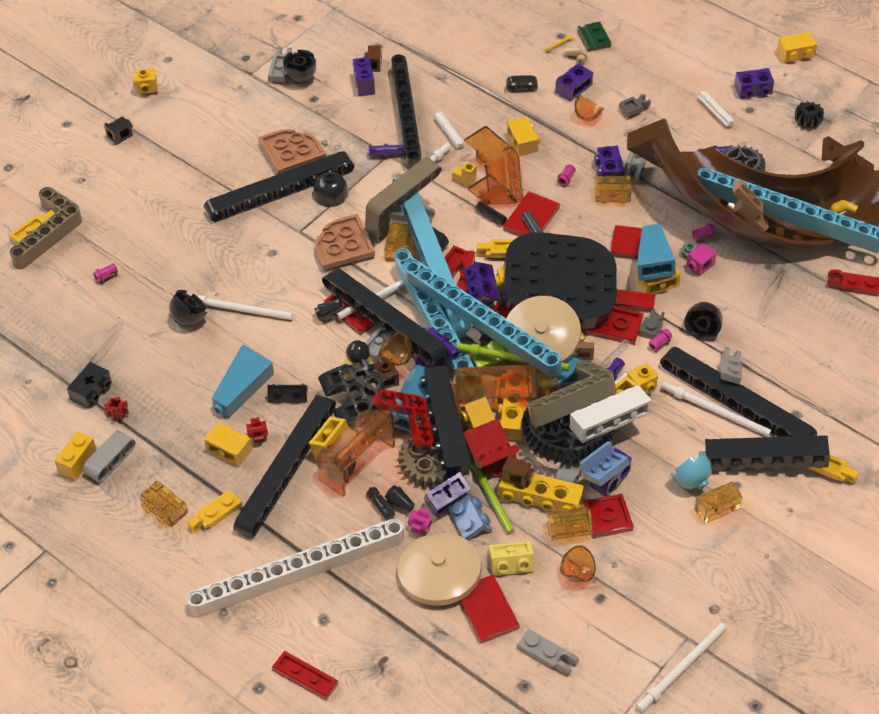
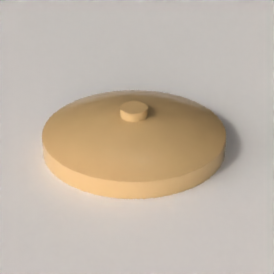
[506,296,581,369]
[397,533,482,606]

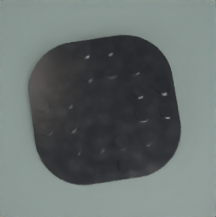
[503,232,617,329]

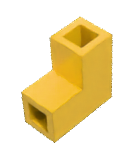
[452,162,477,188]

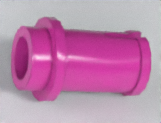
[557,164,576,186]
[691,223,716,241]
[93,263,118,282]
[648,329,673,352]

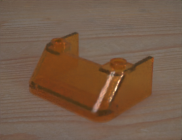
[464,125,523,205]
[452,364,537,404]
[317,410,396,497]

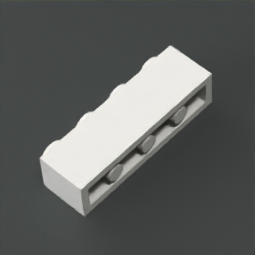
[569,385,652,443]

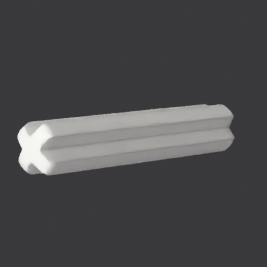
[698,91,734,127]
[434,111,464,149]

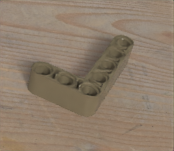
[365,156,442,242]
[9,187,82,269]
[528,360,616,426]

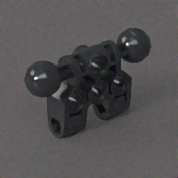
[318,340,397,432]

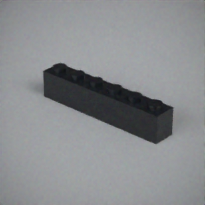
[420,365,470,478]
[705,435,830,471]

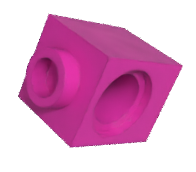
[686,243,717,276]

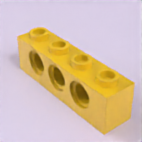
[498,365,530,441]
[499,474,584,516]

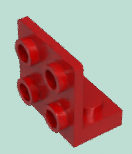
[463,419,519,470]

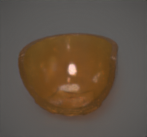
[574,95,605,122]
[379,332,413,366]
[560,545,596,582]

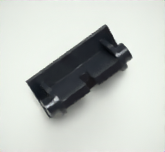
[267,383,308,403]

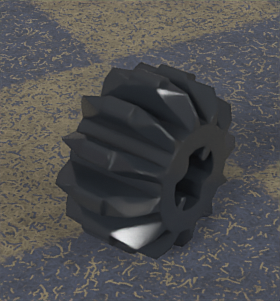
[794,101,824,129]

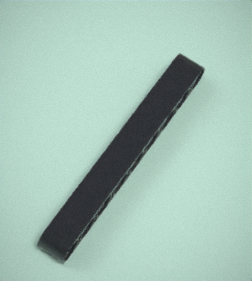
[391,54,422,170]
[204,151,355,222]
[322,268,448,364]
[660,347,817,437]
[233,394,336,538]

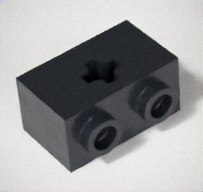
[67,362,112,409]

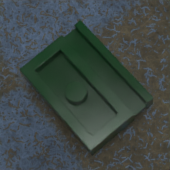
[577,21,611,52]

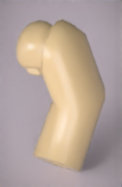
[564,47,587,64]

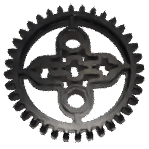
[521,389,615,466]

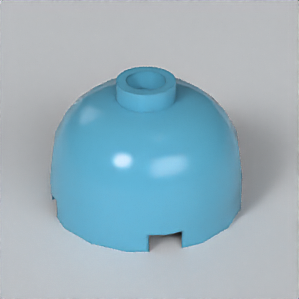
[671,452,712,490]

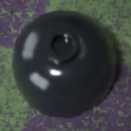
[283,49,317,82]
[313,172,349,207]
[169,290,208,326]
[684,302,723,341]

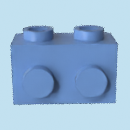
[580,441,630,487]
[448,493,492,541]

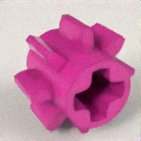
[408,508,433,535]

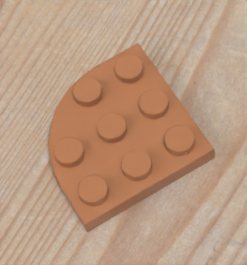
[258,129,326,174]
[315,213,375,270]

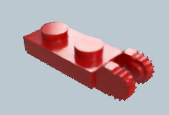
[458,250,475,294]
[827,269,879,296]

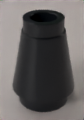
[314,298,344,321]
[385,485,415,513]

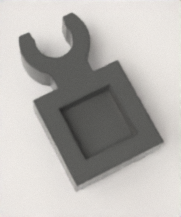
[619,94,651,118]
[638,309,665,339]

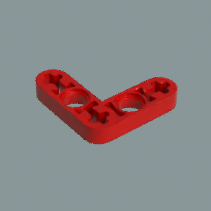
[372,390,433,450]

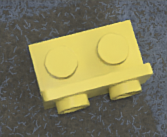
[489,541,534,576]

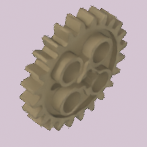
[398,434,451,487]

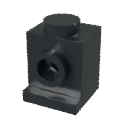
[104,116,133,145]

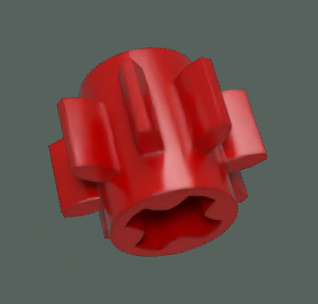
[104,397,129,422]
[246,417,268,443]

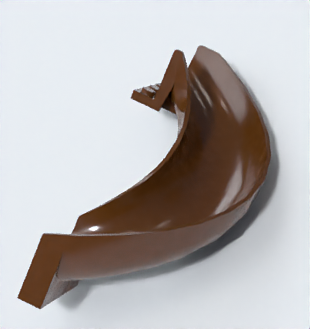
[627,118,879,248]

